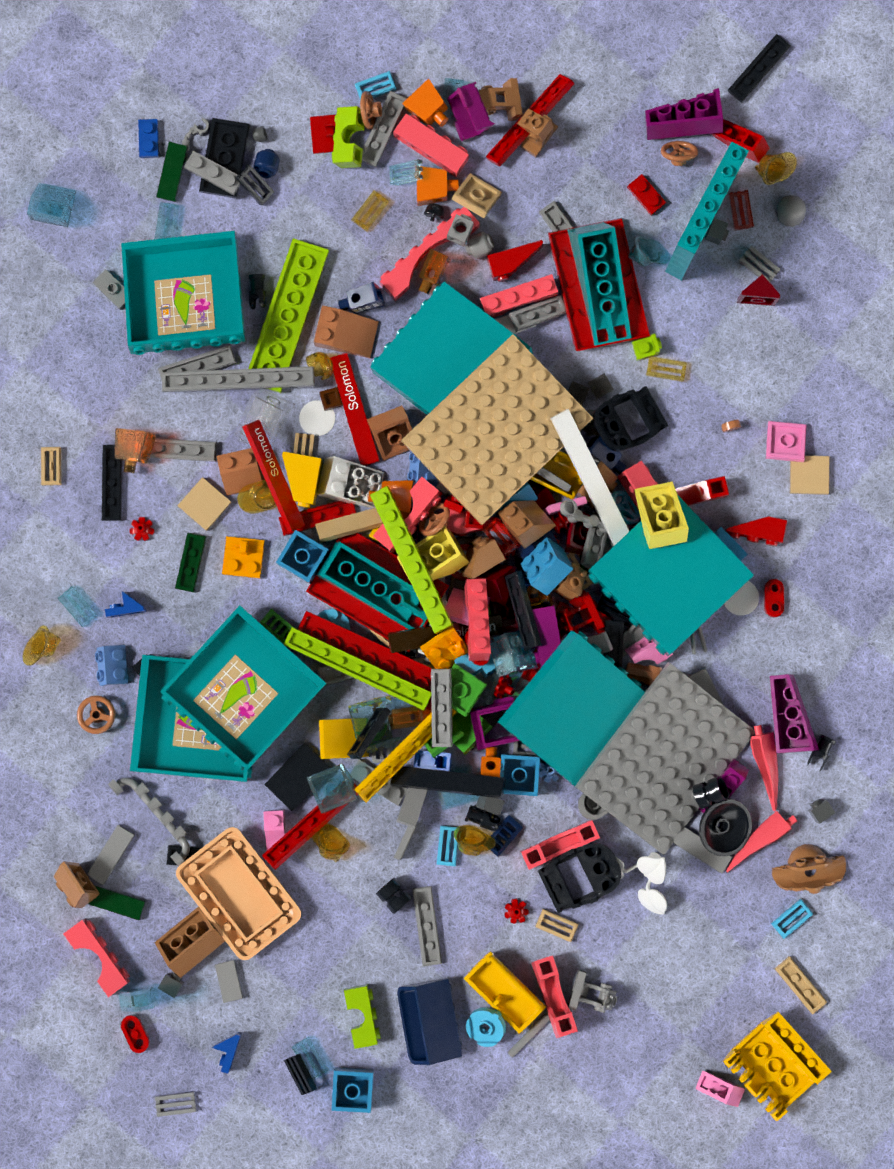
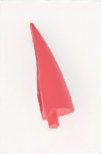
[750,725,778,811]
[726,811,797,873]

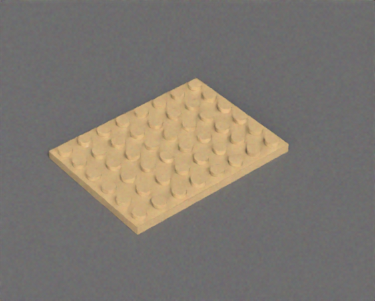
[401,334,593,525]

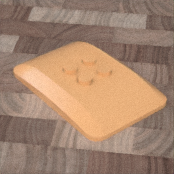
[176,827,301,960]

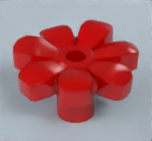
[130,517,154,541]
[494,675,515,699]
[504,899,529,924]

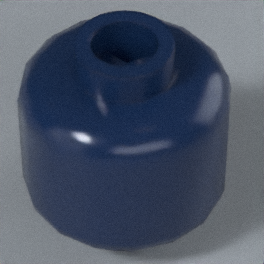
[253,149,280,179]

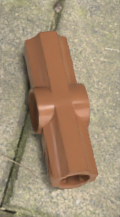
[626,662,663,686]

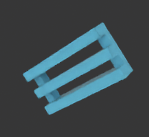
[355,71,396,100]
[437,826,460,866]
[771,899,813,939]

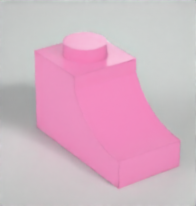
[625,637,673,665]
[263,810,286,850]
[695,1071,745,1107]

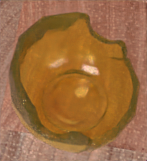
[306,352,333,380]

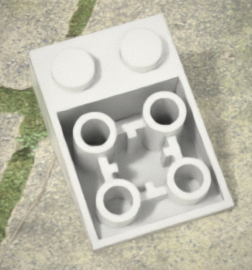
[317,456,385,509]

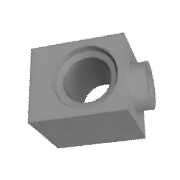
[447,214,474,247]

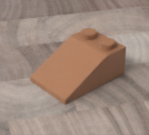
[314,305,379,358]

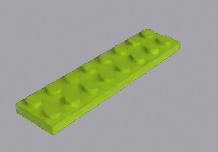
[248,238,329,393]

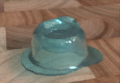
[628,236,670,267]

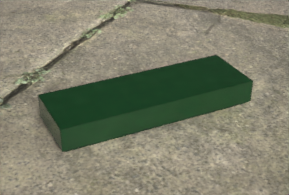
[156,142,188,202]
[175,532,207,593]
[88,885,146,920]

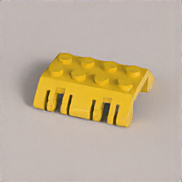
[723,1012,832,1121]

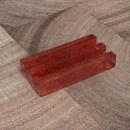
[729,190,754,231]
[483,517,521,558]

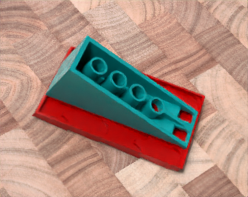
[548,218,650,351]
[305,533,449,652]

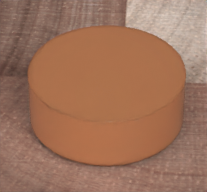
[721,420,741,433]

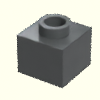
[705,218,729,245]
[476,796,505,816]
[808,799,836,824]
[158,972,185,998]

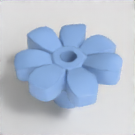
[539,762,559,783]

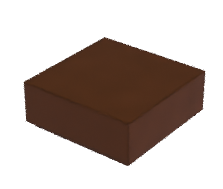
[319,387,343,411]

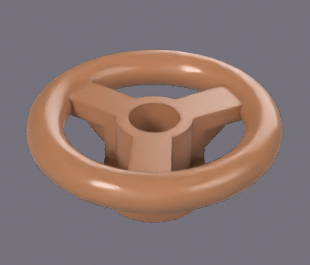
[360,91,382,129]
[661,141,698,166]
[419,503,450,536]
[77,696,115,734]

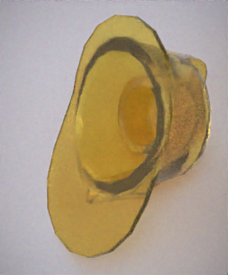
[755,152,797,185]
[237,480,277,514]
[22,625,61,666]
[311,823,350,862]
[453,825,496,856]

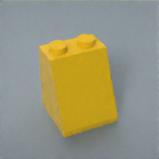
[282,452,323,508]
[319,718,372,759]

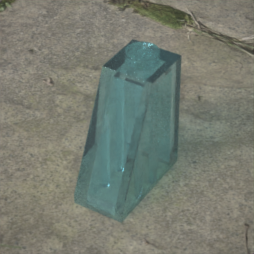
[117,984,159,1012]

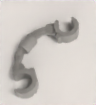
[182,118,210,176]

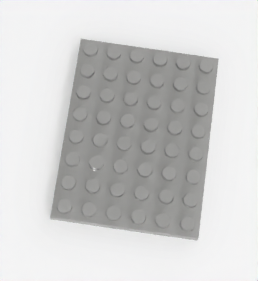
[575,662,755,855]

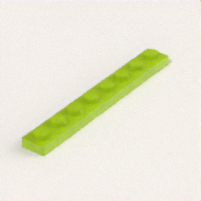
[370,486,453,634]
[284,627,431,711]

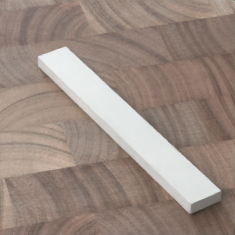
[550,409,629,546]

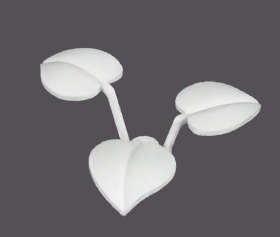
[615,852,667,914]

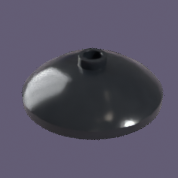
[699,799,752,856]

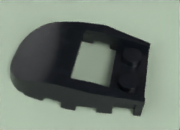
[593,386,669,452]
[538,843,621,913]

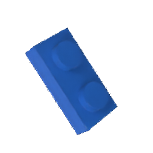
[138,119,159,158]

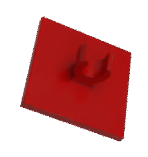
[310,114,336,154]

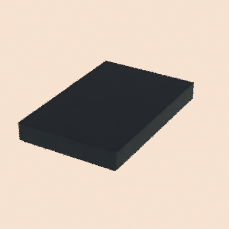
[264,743,332,811]

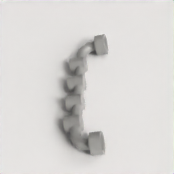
[560,499,631,533]
[108,777,190,867]

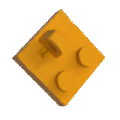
[222,536,265,579]
[420,626,468,669]

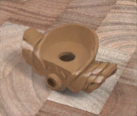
[772,844,846,894]

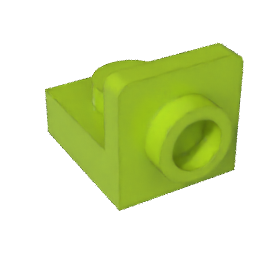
[631,333,662,361]

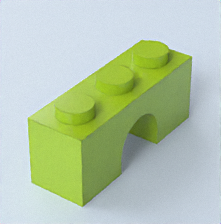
[332,106,365,168]
[344,984,381,1049]

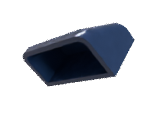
[397,978,462,1065]

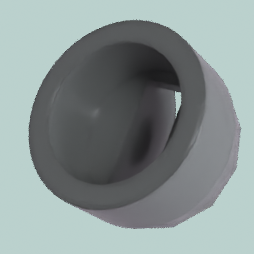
[253,126,268,142]

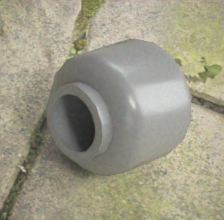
[465,231,495,259]

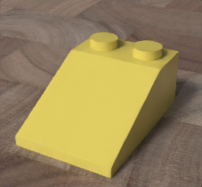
[635,481,689,549]
[397,526,470,581]

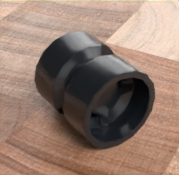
[693,776,729,809]
[376,877,412,914]

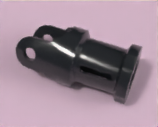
[249,274,266,309]
[807,734,836,771]
[465,805,501,831]

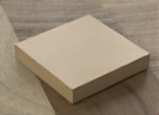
[452,173,502,218]
[790,456,829,495]
[177,477,232,531]

